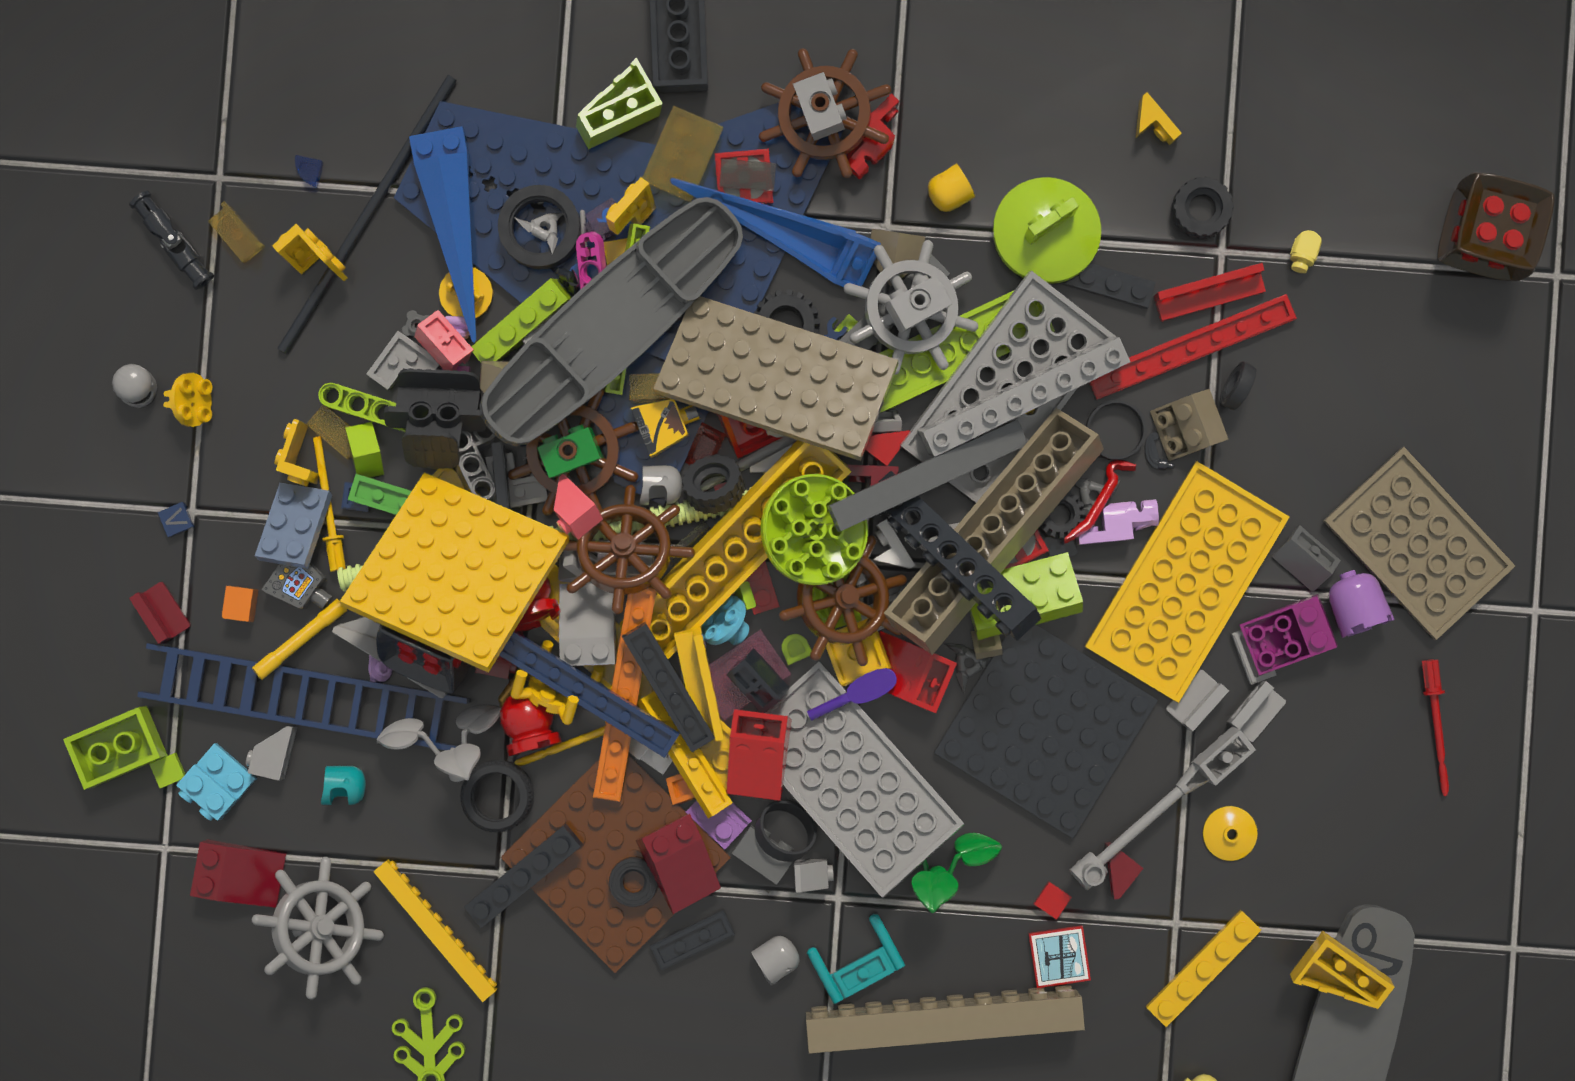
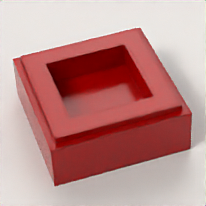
[1033,881,1072,920]

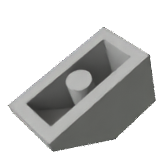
[246,725,297,781]
[794,858,834,893]

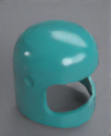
[321,766,366,805]

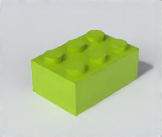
[63,706,168,790]

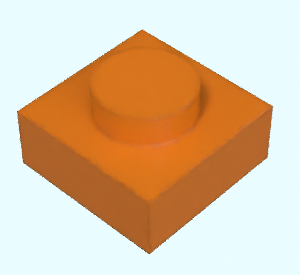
[666,774,696,805]

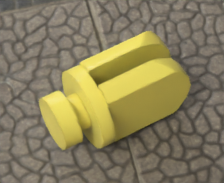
[1290,230,1322,273]

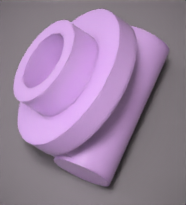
[445,316,470,339]
[368,655,392,682]

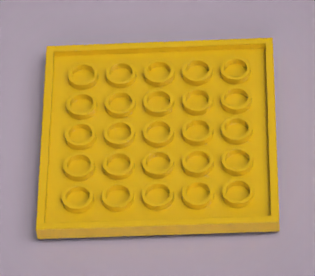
[340,472,569,673]

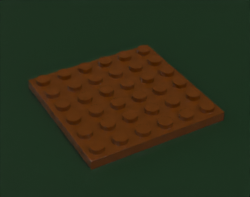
[500,754,731,973]

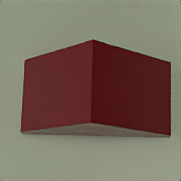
[1105,842,1144,899]

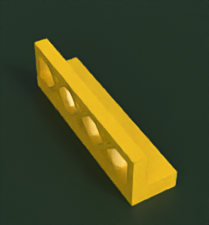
[674,627,724,741]

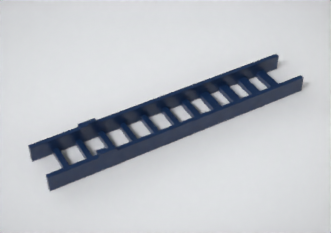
[137,643,470,750]

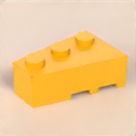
[1290,931,1394,1009]

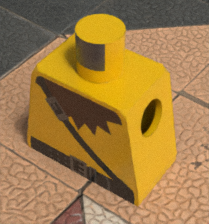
[631,399,700,458]

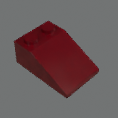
[635,814,721,914]
[190,839,287,908]

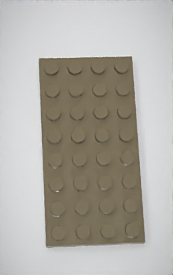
[653,296,899,461]

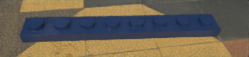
[499,630,680,758]

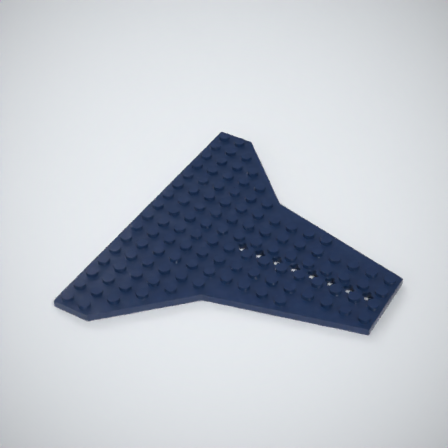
[394,101,850,506]

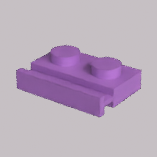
[686,800,752,849]

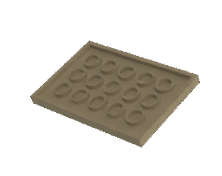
[1323,447,1515,640]

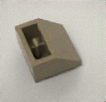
[1150,389,1228,461]

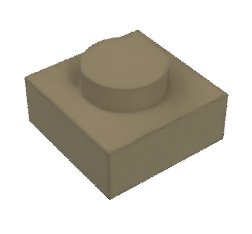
[971,631,1003,660]

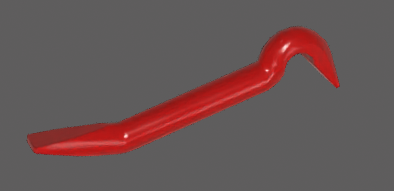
[1064,460,1136,544]

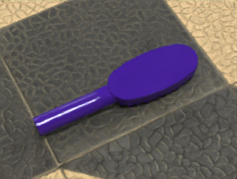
[807,668,897,721]

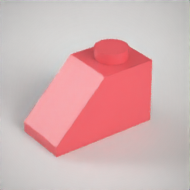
[554,474,603,540]

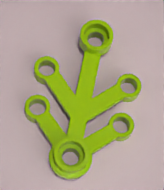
[392,987,465,1081]

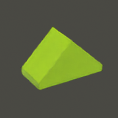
[345,421,384,478]

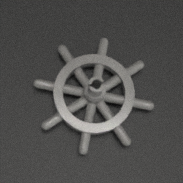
[252,857,384,1000]

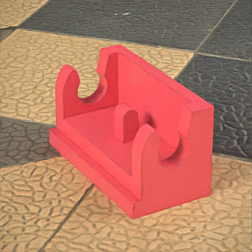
[414,310,474,371]

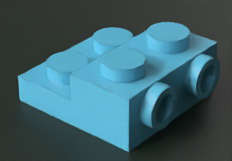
[176,743,257,821]

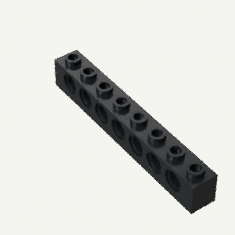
[878,471,1042,641]

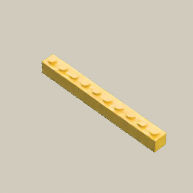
[373,859,497,1002]

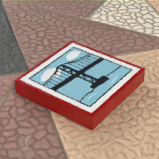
[1028,925,1091,988]

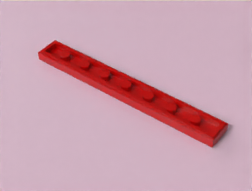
[1089,294,1297,400]

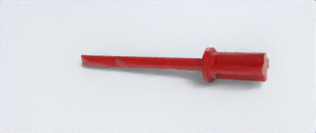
[1422,659,1449,796]

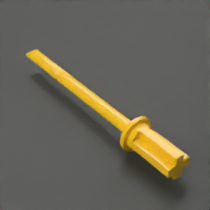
[313,436,346,572]
[515,721,606,766]

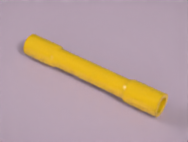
[252,599,347,680]

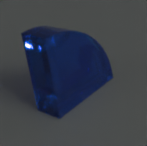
[295,155,324,188]

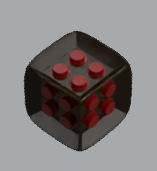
[1438,173,1554,281]

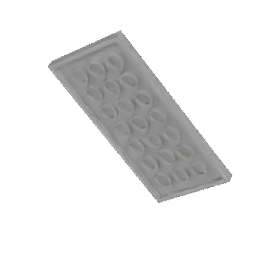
[765,662,965,898]

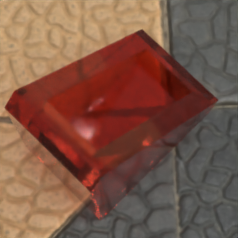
[685,422,727,465]

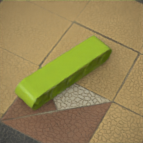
[318,383,406,432]

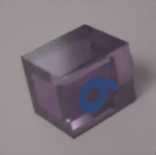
[584,197,628,240]

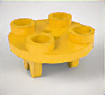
[439,267,494,318]
[163,373,212,427]

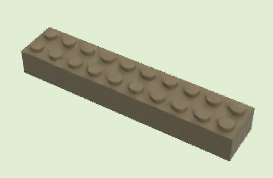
[884,408,1104,655]
[806,985,1085,1053]

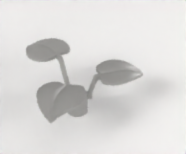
[376,705,501,782]

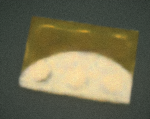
[642,106,724,202]

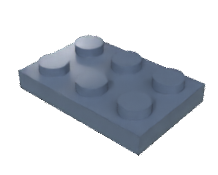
[255,483,332,569]

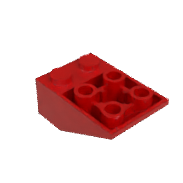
[879,631,957,713]
[727,709,792,801]

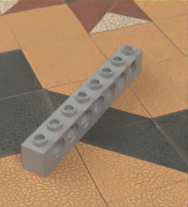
[918,336,1130,457]

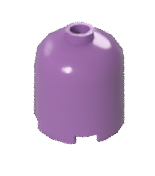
[1329,570,1395,638]

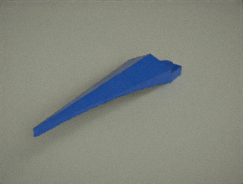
[409,126,477,343]
[670,178,881,287]

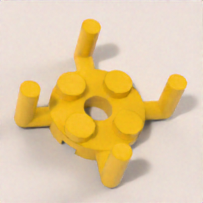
[511,640,604,725]

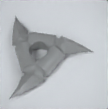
[514,213,564,254]

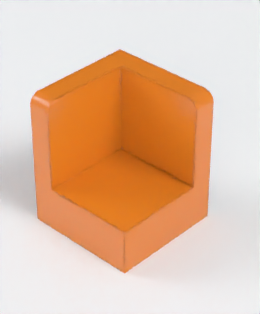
[222,586,258,622]

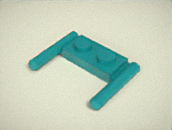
[807,914,905,1004]

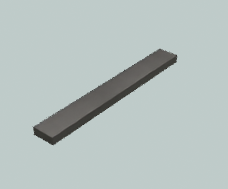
[827,420,1027,532]

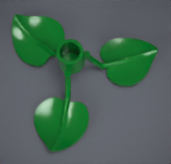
[912,833,1002,913]

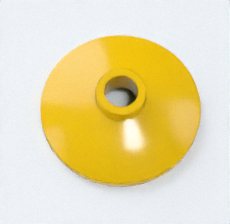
[1203,806,1257,861]

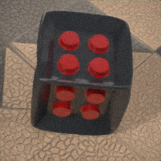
[376,624,471,693]

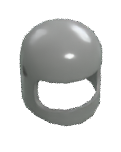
[112,364,157,408]
[639,465,682,506]
[751,936,800,986]

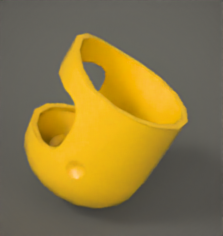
[928,163,975,212]

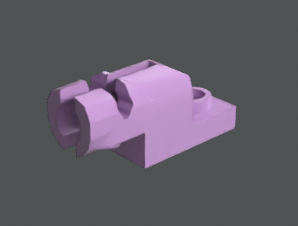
[1076,499,1159,545]

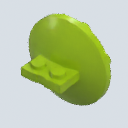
[993,177,1101,284]
[761,474,868,585]

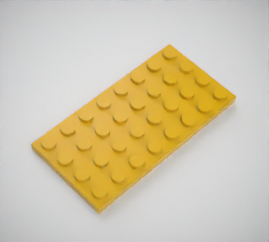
[1084,461,1290,703]

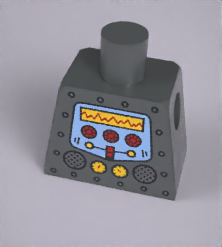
[261,561,332,609]

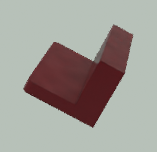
[129,582,191,644]

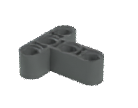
[427,426,496,501]

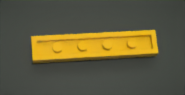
[637,691,732,818]
[1145,910,1261,1027]

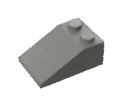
[559,583,617,666]

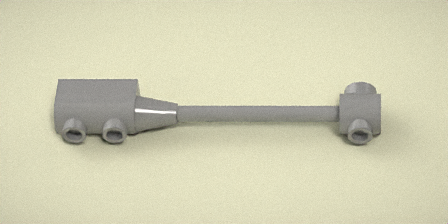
[1069,726,1256,891]

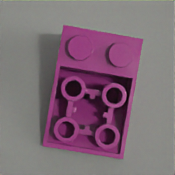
[1240,594,1338,676]

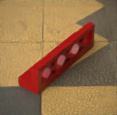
[1153,263,1266,322]

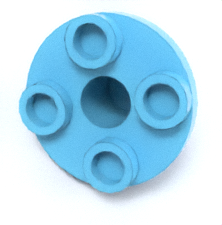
[701,595,749,645]

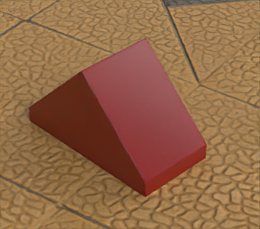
[864,430,910,466]

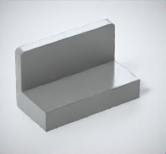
[1166,670,1229,731]
[1227,681,1286,742]

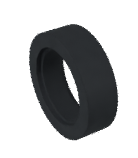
[498,185,581,269]

